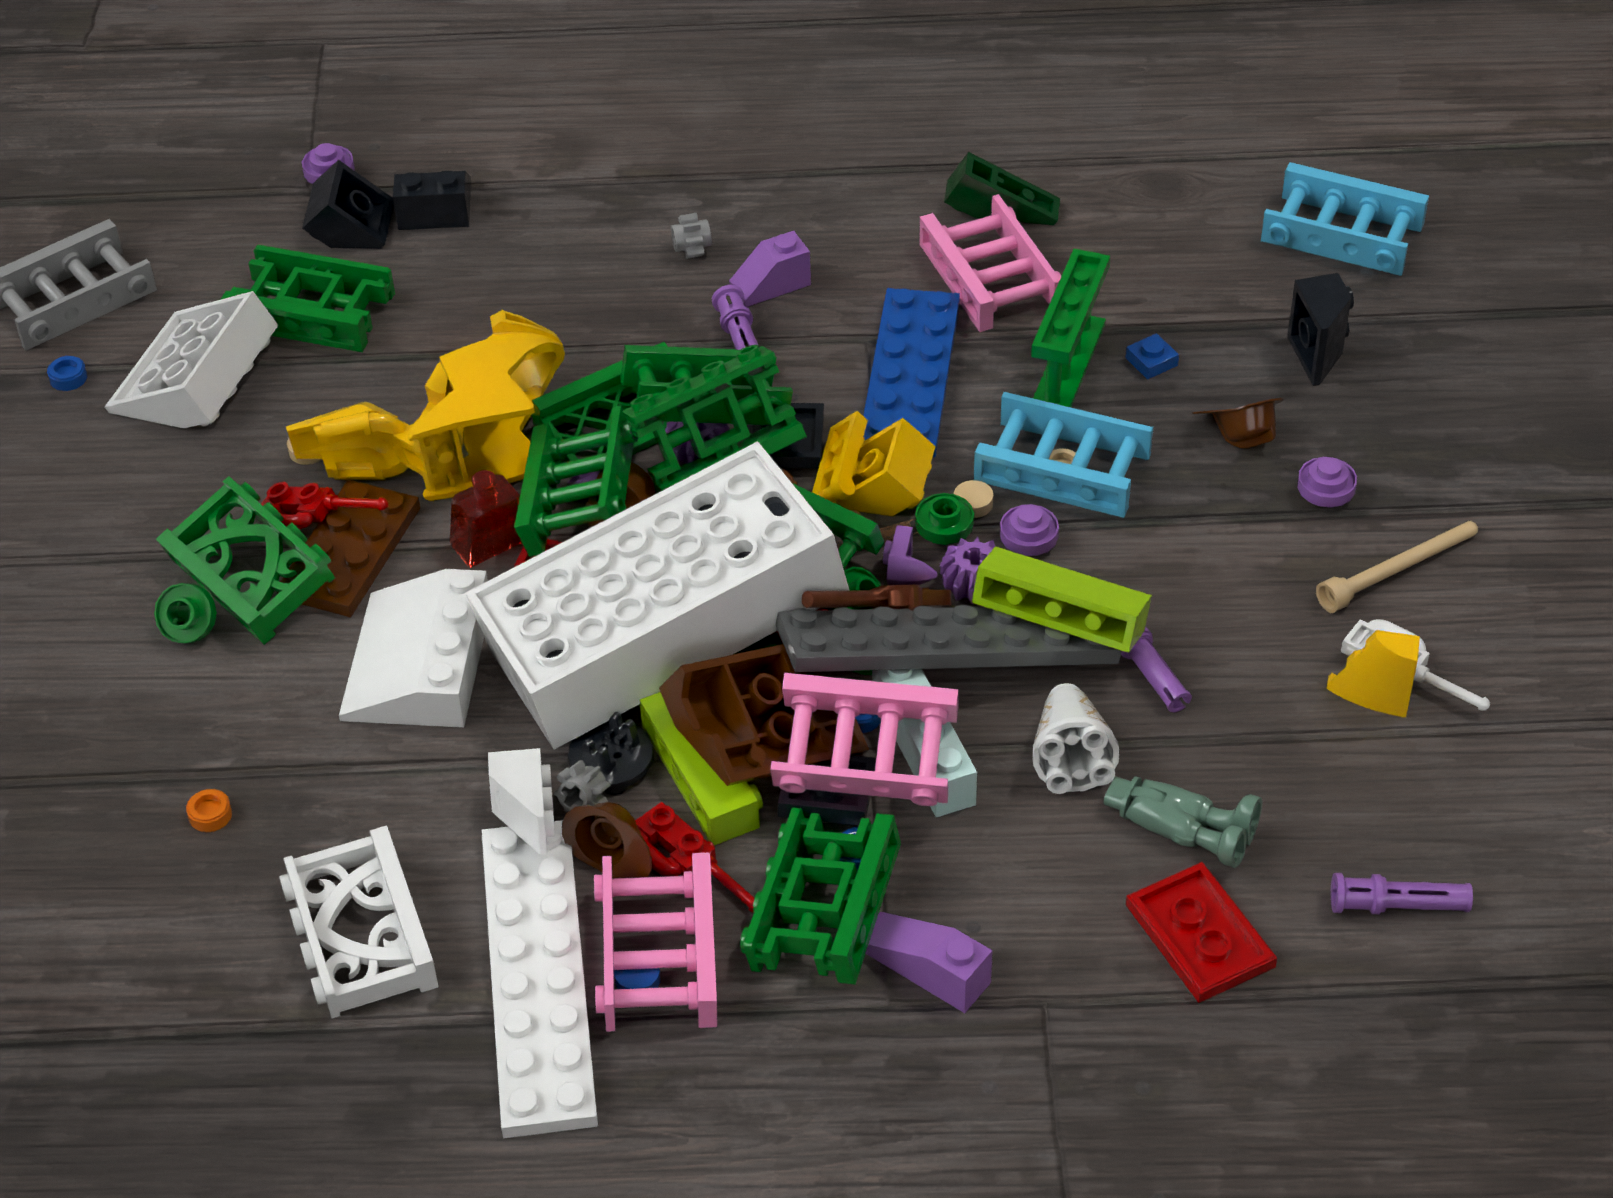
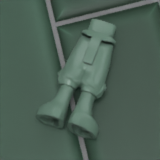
[1103,776,1263,868]

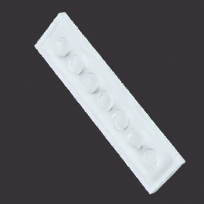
[482,820,598,1138]

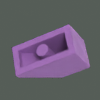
[729,231,811,307]

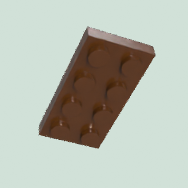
[277,480,420,617]

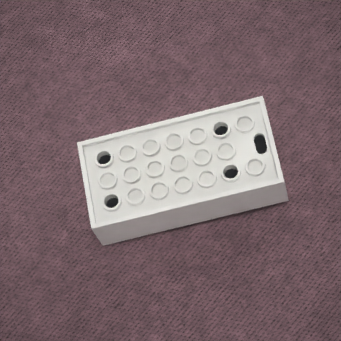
[465,441,850,749]

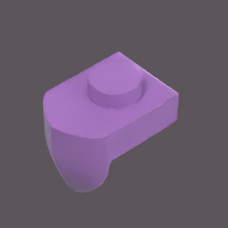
[883,525,937,585]

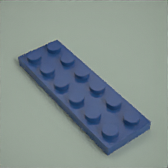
[863,288,960,457]

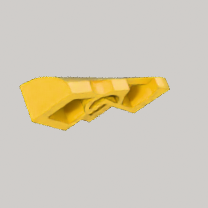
[1327,630,1420,717]

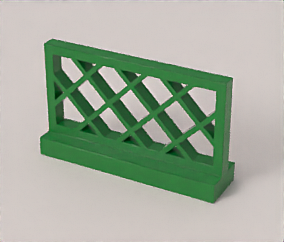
[532,342,668,462]

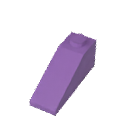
[866,912,992,1013]

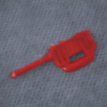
[261,482,389,530]
[635,802,754,913]

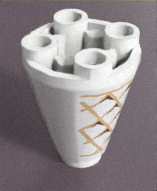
[1033,683,1119,794]

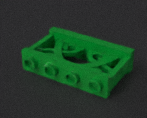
[156,476,335,645]

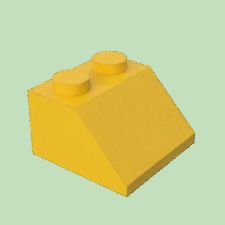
[836,418,935,516]

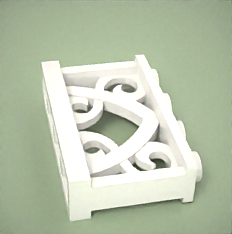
[279,826,438,1019]

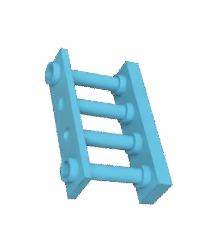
[1261,162,1429,276]
[974,392,1153,518]

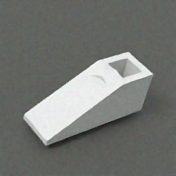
[488,748,555,855]

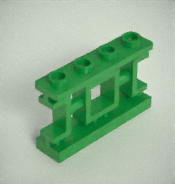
[220,245,395,353]
[622,345,807,494]
[740,808,901,985]

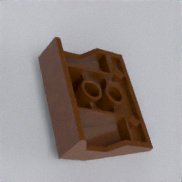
[659,644,869,786]

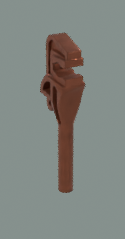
[801,585,951,611]

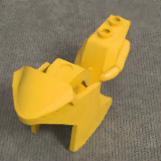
[286,310,565,501]

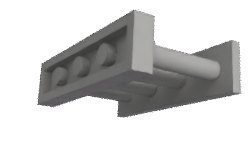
[0,219,157,351]

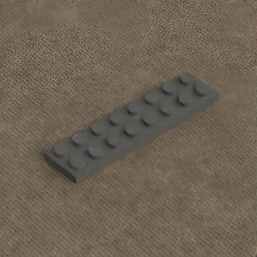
[776,605,1122,672]

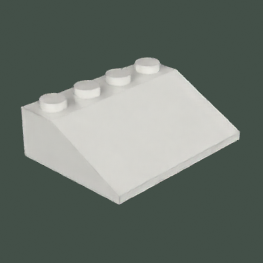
[104,291,278,428]
[339,569,488,728]

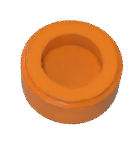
[186,789,232,832]

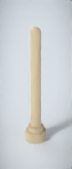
[1316,521,1478,613]

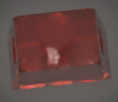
[450,470,522,568]

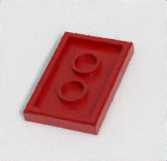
[1125,862,1277,1003]

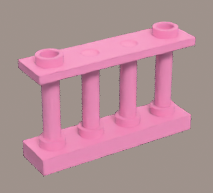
[919,194,1061,332]
[770,673,959,806]
[594,853,717,1032]

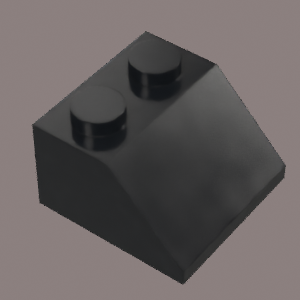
[302,159,394,249]
[393,171,471,230]
[1287,273,1354,386]

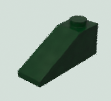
[944,152,1060,225]

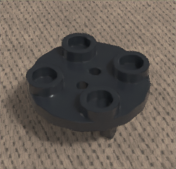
[568,712,654,795]

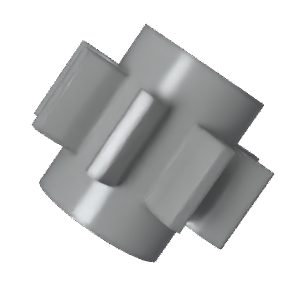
[671,213,712,259]
[554,760,611,812]

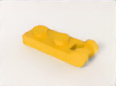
[812,411,868,503]

